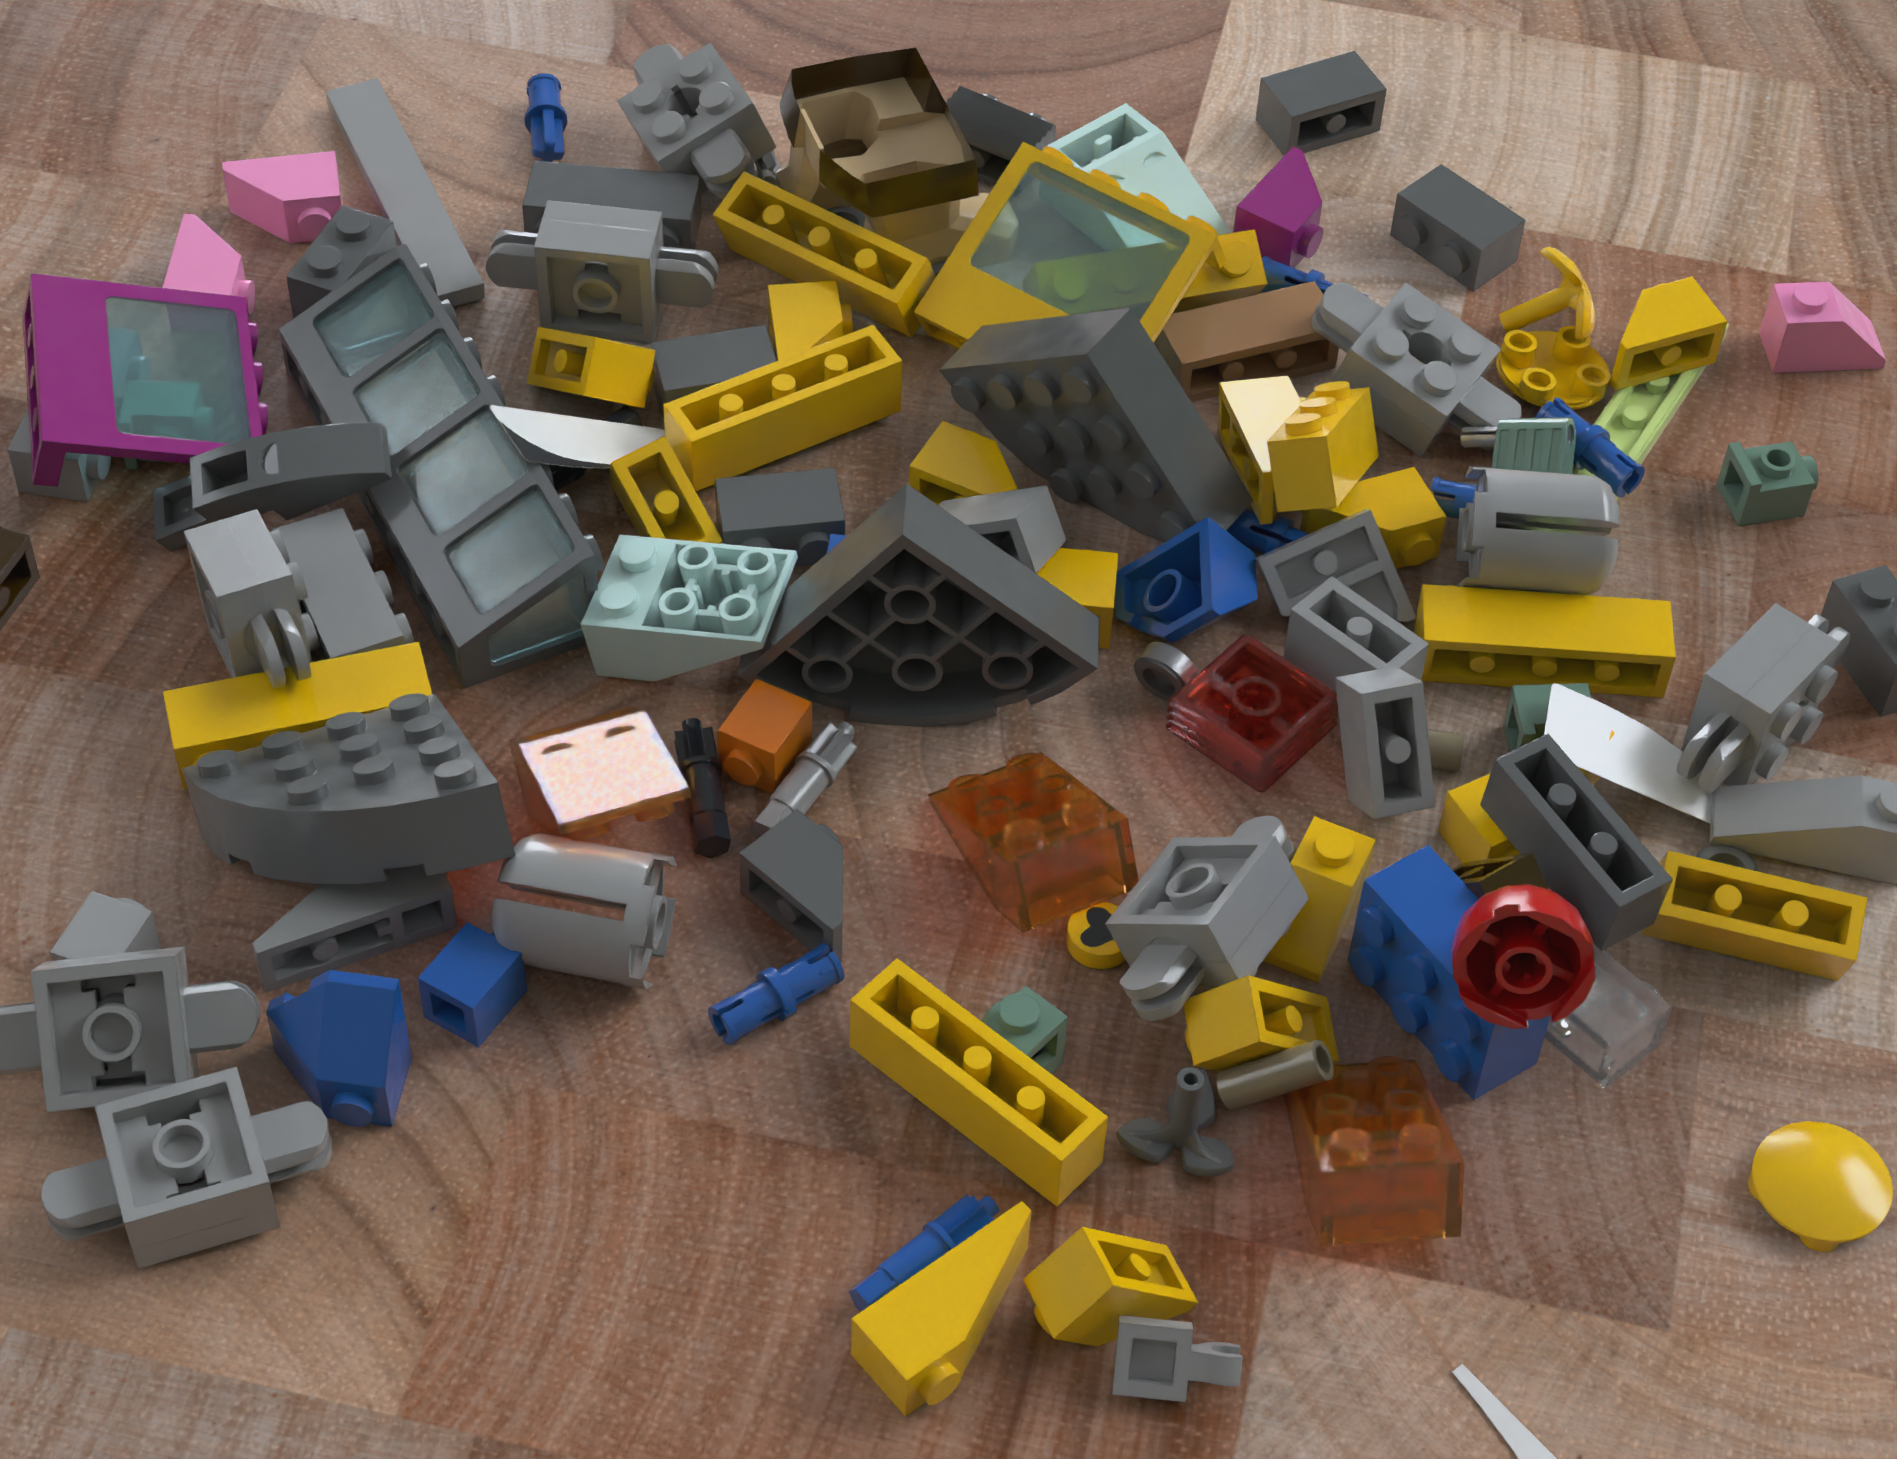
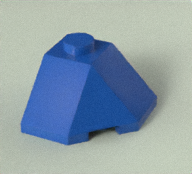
[1115,517,1258,643]
[266,970,412,1127]

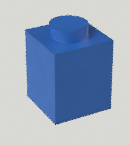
[418,922,527,1048]

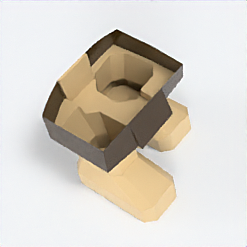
[775,48,1020,269]

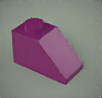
[1233,146,1324,268]

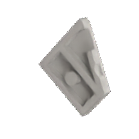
[1255,509,1416,622]

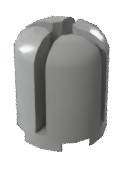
[1456,466,1620,595]
[491,833,677,990]

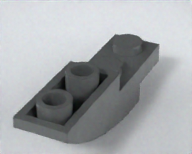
[153,422,392,551]

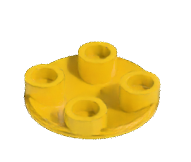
[1496,326,1611,410]
[1747,1121,1893,1252]

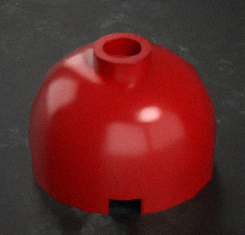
[1451,884,1596,1029]

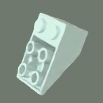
[1040,103,1231,253]
[581,535,798,682]

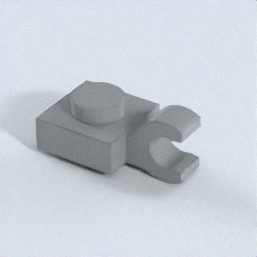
[1112,1315,1243,1402]

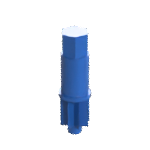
[848,1195,999,1312]

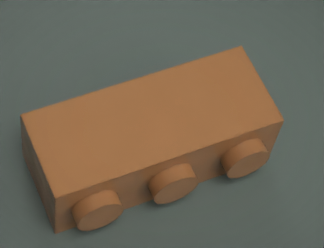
[1154,281,1339,402]

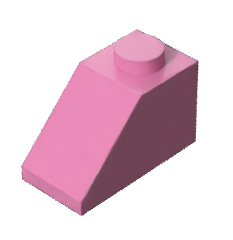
[222,151,343,243]
[162,214,255,337]
[1759,282,1886,373]

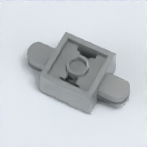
[617,43,777,199]
[485,200,719,344]
[1311,282,1521,457]
[184,509,320,689]
[1676,603,1850,794]
[1105,815,1309,1021]
[0,946,261,1112]
[41,1066,332,1269]

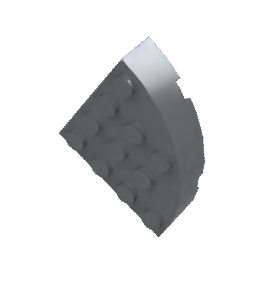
[939,308,1253,541]
[738,484,1099,727]
[182,693,515,884]

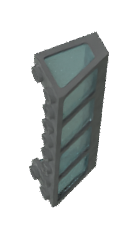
[279,244,604,689]

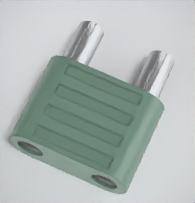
[1458,417,1576,486]

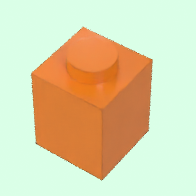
[718,679,812,794]

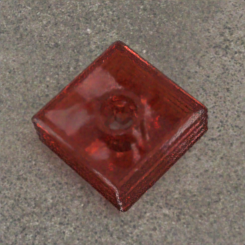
[1165,634,1339,793]

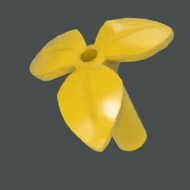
[1499,247,1596,340]

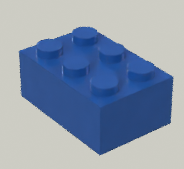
[1348,845,1551,1100]

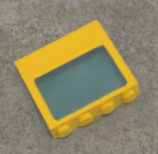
[914,142,1226,350]

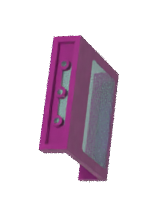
[22,273,268,487]

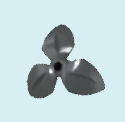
[1116,1067,1235,1177]

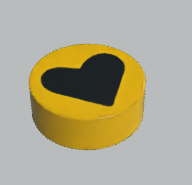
[1066,902,1126,969]

